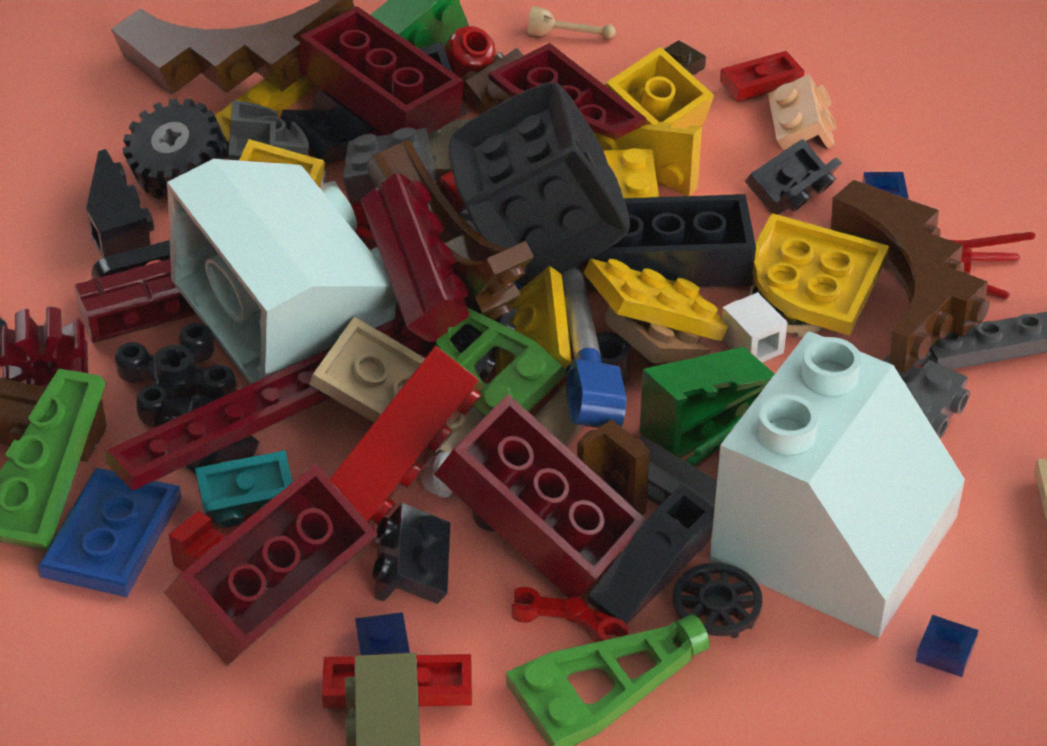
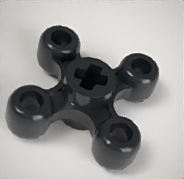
[115,323,237,427]

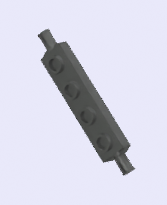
[912,312,1047,370]

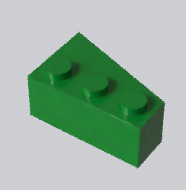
[371,0,469,49]

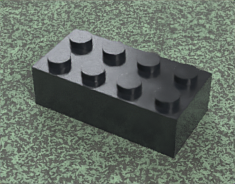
[584,194,756,291]

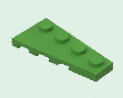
[0,369,106,550]

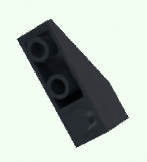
[86,149,154,258]
[587,484,714,625]

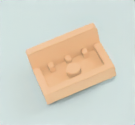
[768,74,837,151]

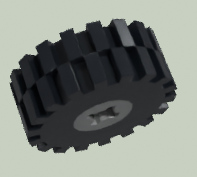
[123,98,229,200]

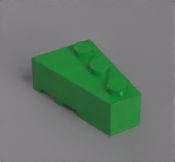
[639,347,775,459]

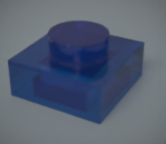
[862,172,909,199]
[355,612,410,656]
[915,615,979,677]

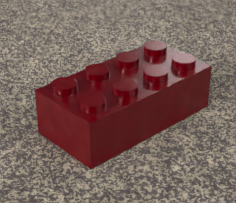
[300,6,463,135]
[434,394,646,598]
[164,464,378,666]

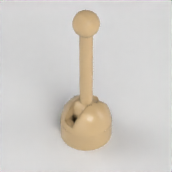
[527,6,616,39]

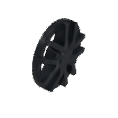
[672,563,762,639]

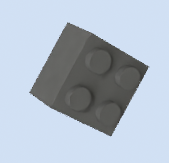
[343,127,436,205]

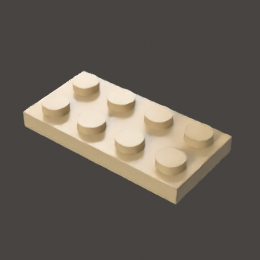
[309,317,484,457]

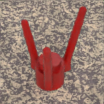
[951,232,1036,299]

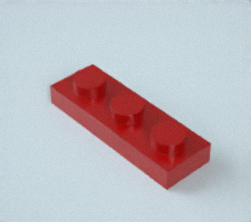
[322,654,472,708]

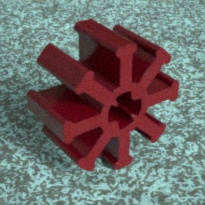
[0,306,88,387]

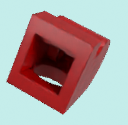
[168,510,227,571]

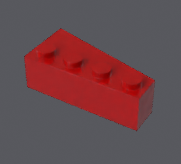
[330,346,482,525]

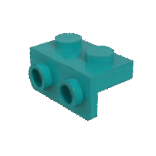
[195,450,292,527]

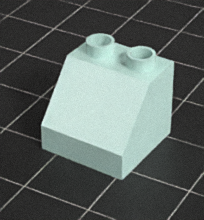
[167,159,397,384]
[710,331,965,638]

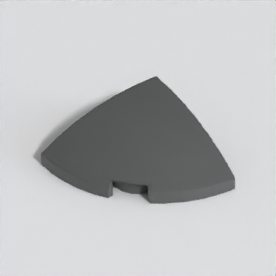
[228,100,309,161]

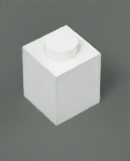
[722,292,788,363]

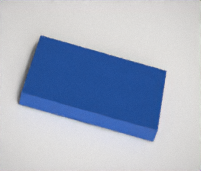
[38,468,182,597]

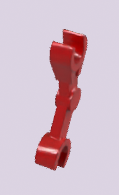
[512,586,629,643]

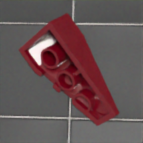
[488,43,646,140]

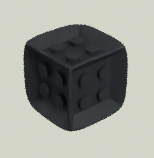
[449,82,630,286]

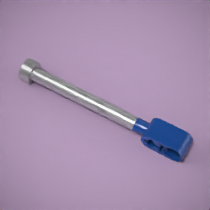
[561,264,627,428]

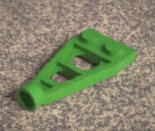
[436,307,567,417]
[506,614,710,746]

